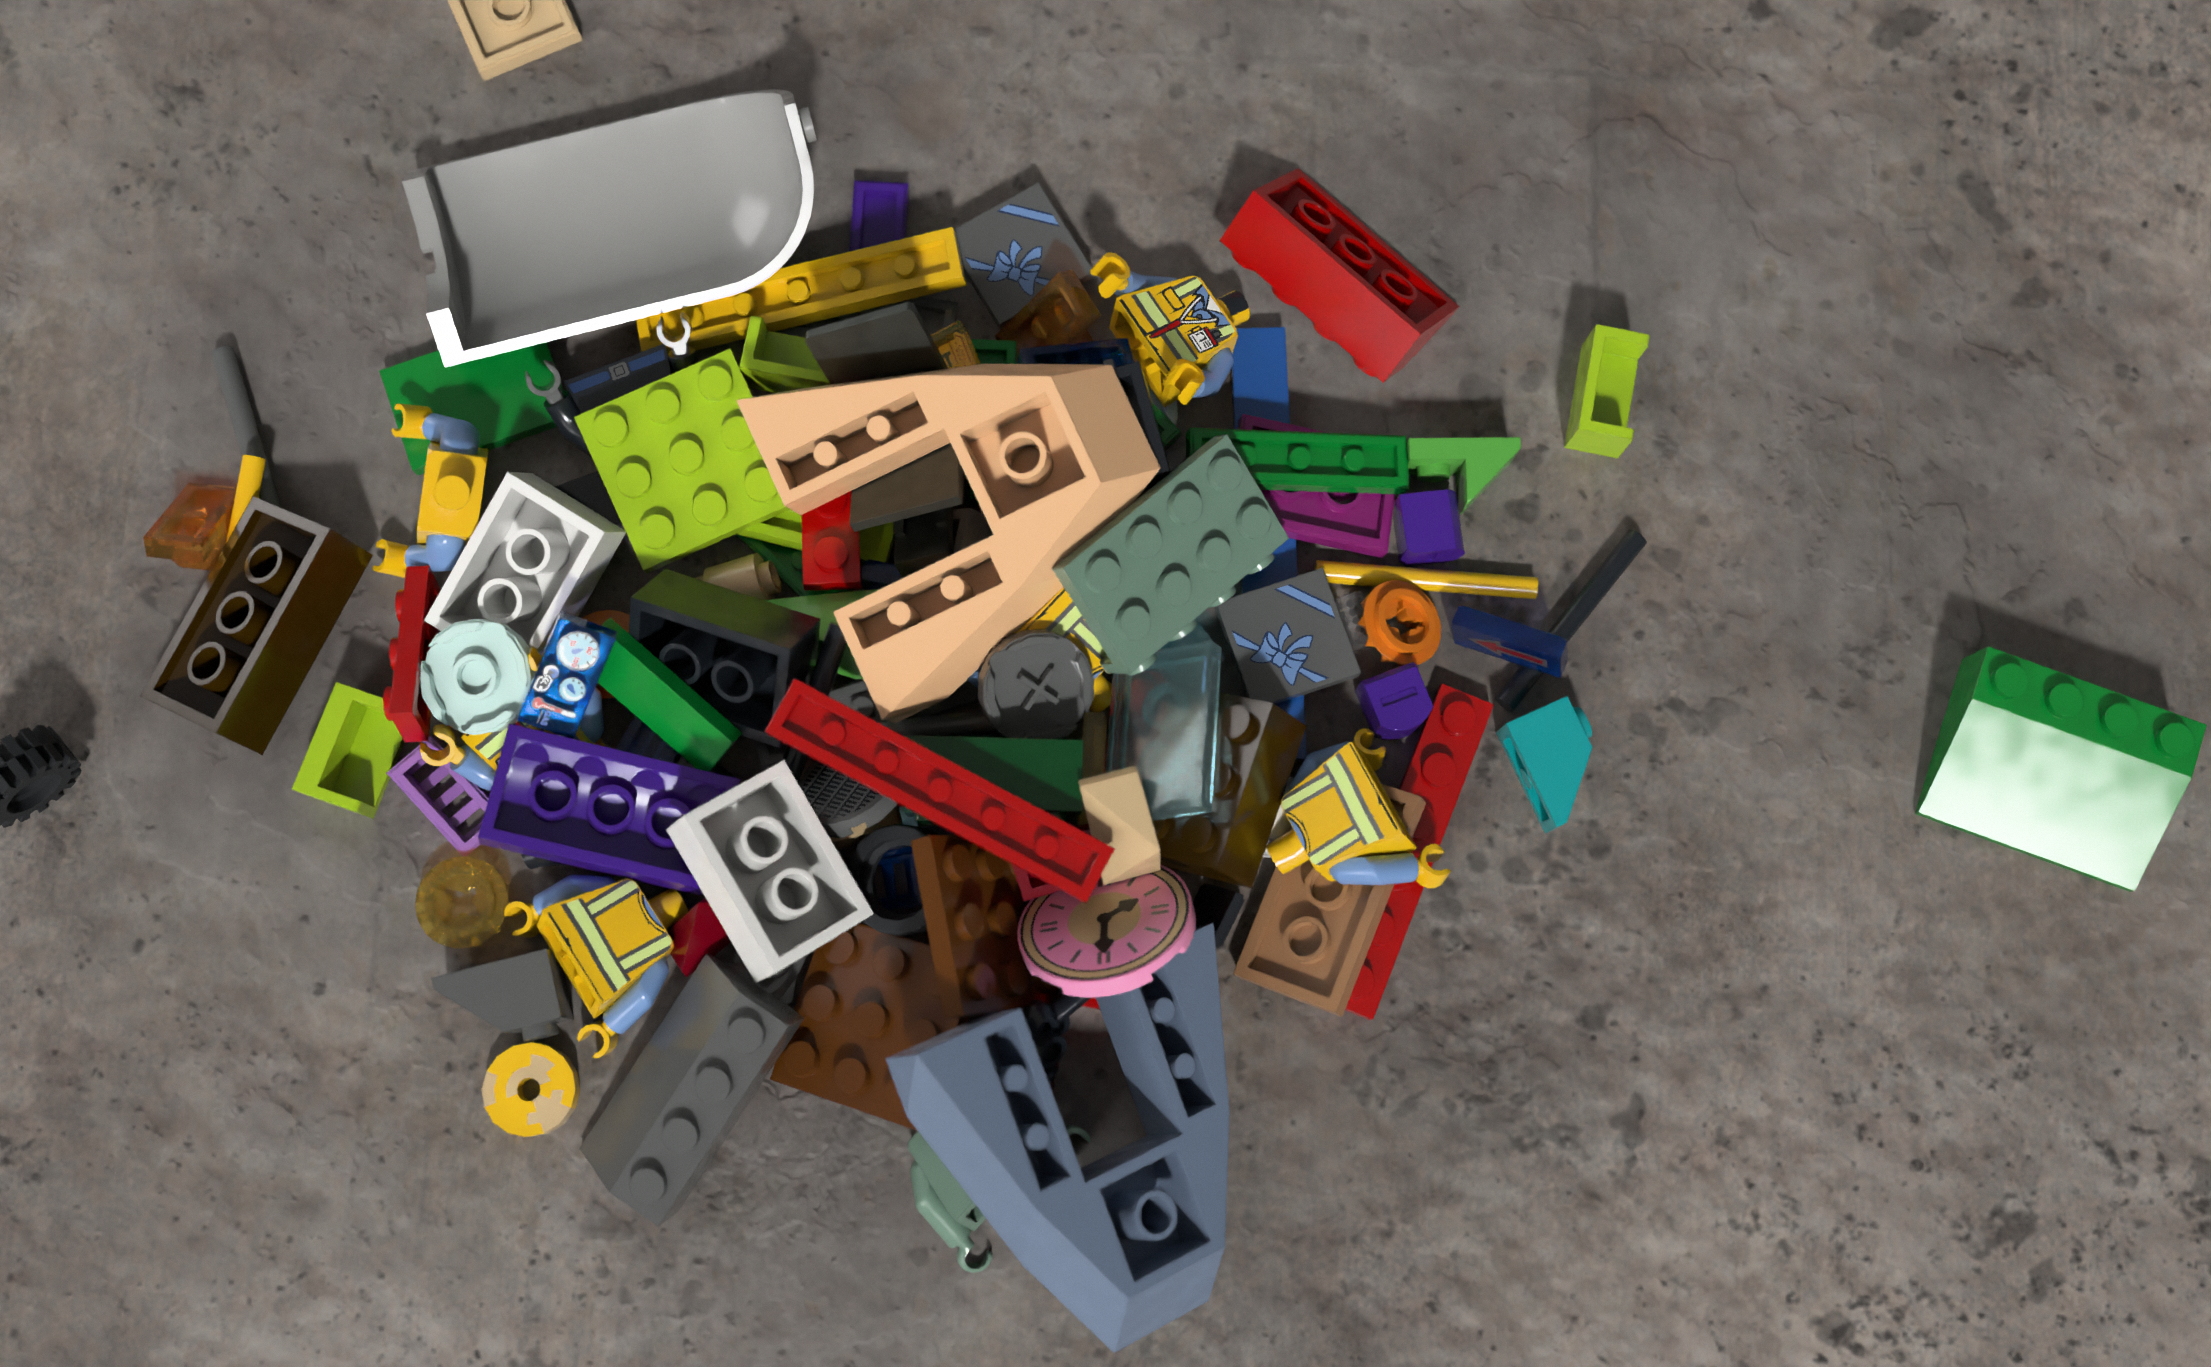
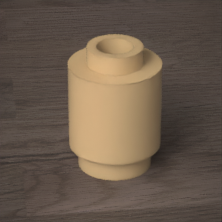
[695,553,781,600]

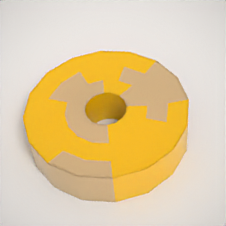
[482,1042,580,1137]

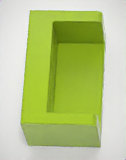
[740,316,831,393]
[1564,324,1650,459]
[292,682,405,819]

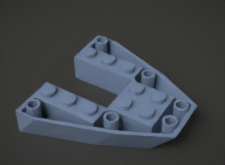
[885,923,1230,1353]

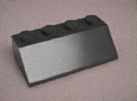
[580,953,805,1226]

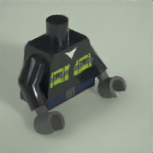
[525,312,698,459]

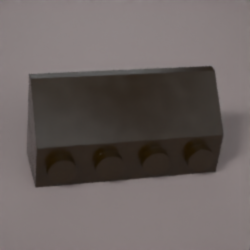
[140,497,373,755]

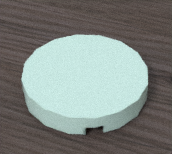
[420,619,538,735]

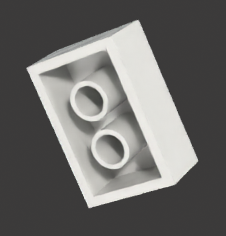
[424,472,626,658]
[666,760,874,983]

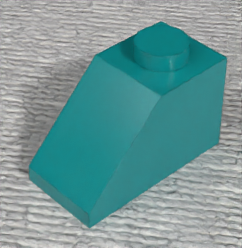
[1496,696,1593,834]

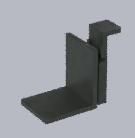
[805,302,965,578]

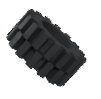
[0,725,82,828]

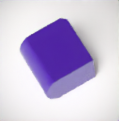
[1393,489,1465,567]
[1355,662,1433,741]

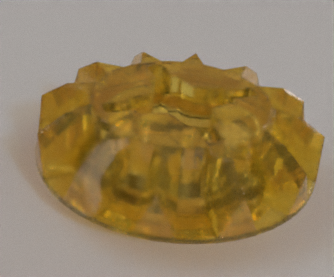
[415,856,509,949]

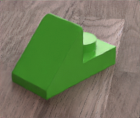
[1407,437,1521,516]

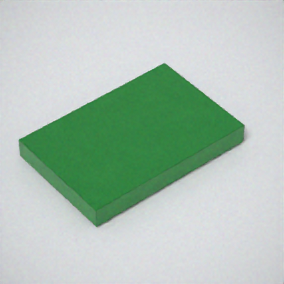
[379,342,565,476]

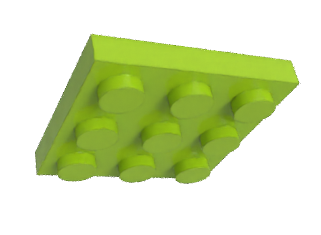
[574,349,790,573]

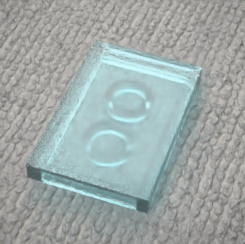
[1105,640,1222,820]

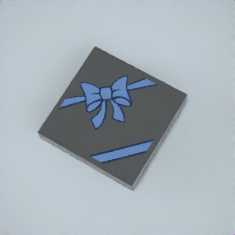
[954,182,1094,330]
[1215,568,1361,704]

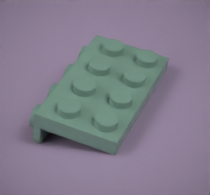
[1052,434,1289,676]

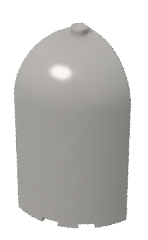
[402,90,817,367]

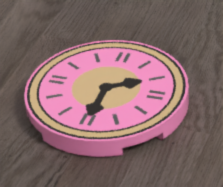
[1017,864,1196,997]

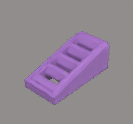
[387,734,489,858]

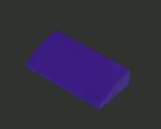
[478,724,741,896]

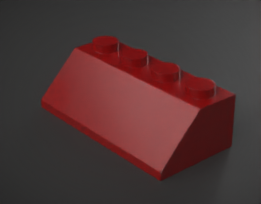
[1219,168,1460,383]

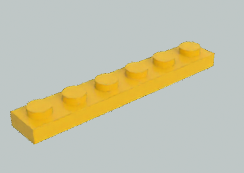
[636,227,967,352]

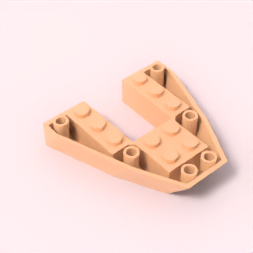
[736,364,1161,723]

